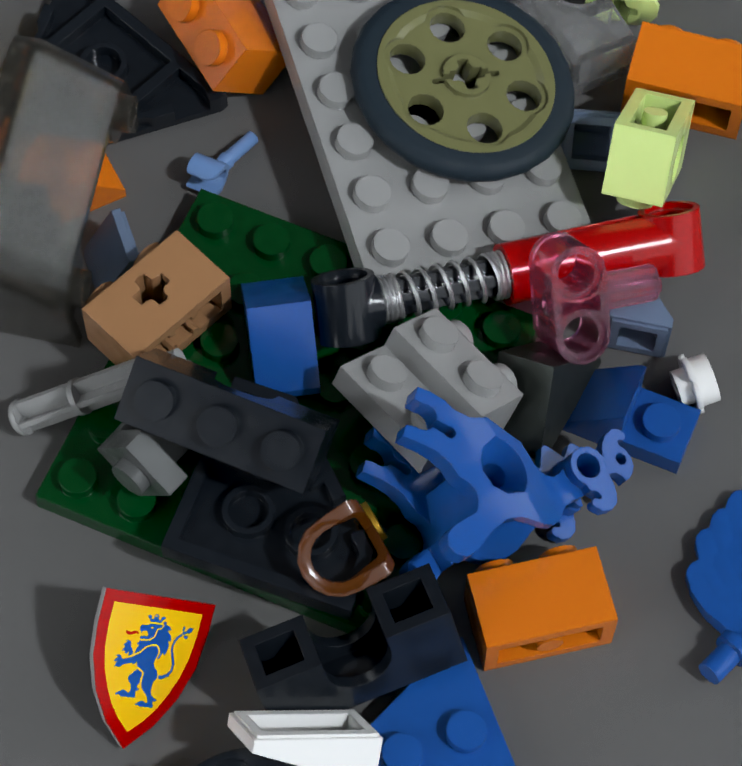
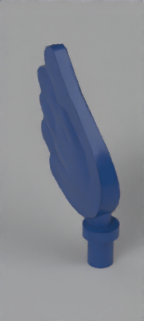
[685,490,742,685]

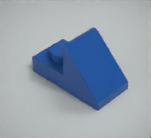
[563,365,701,474]

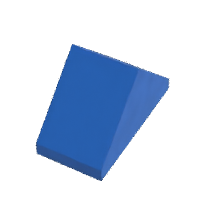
[241,276,321,396]

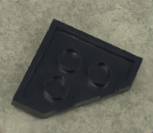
[161,377,374,621]

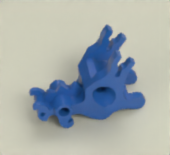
[356,387,633,580]

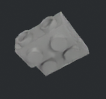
[332,308,524,474]

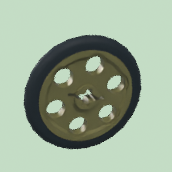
[350,0,575,182]

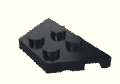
[19,0,228,146]

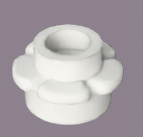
[669,353,721,414]

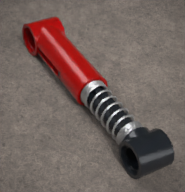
[311,201,705,348]

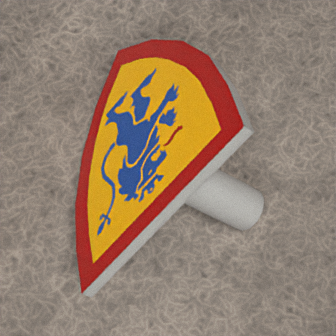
[89,586,216,749]

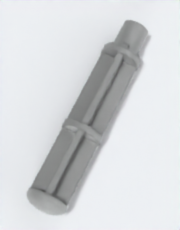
[8,348,186,436]

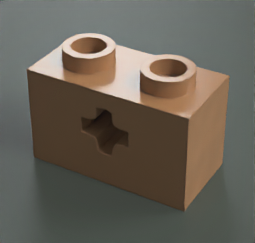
[82,230,232,365]

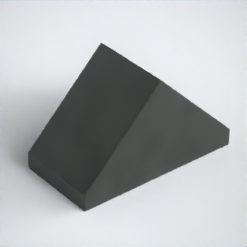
[497,340,602,459]

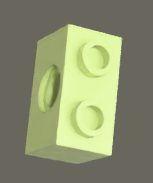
[601,87,696,209]

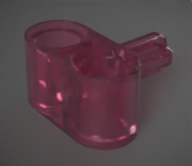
[529,232,662,364]

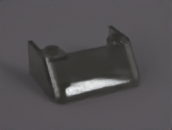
[0,35,139,348]

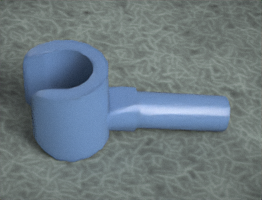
[186,131,258,195]

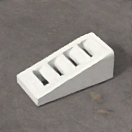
[227,709,383,766]

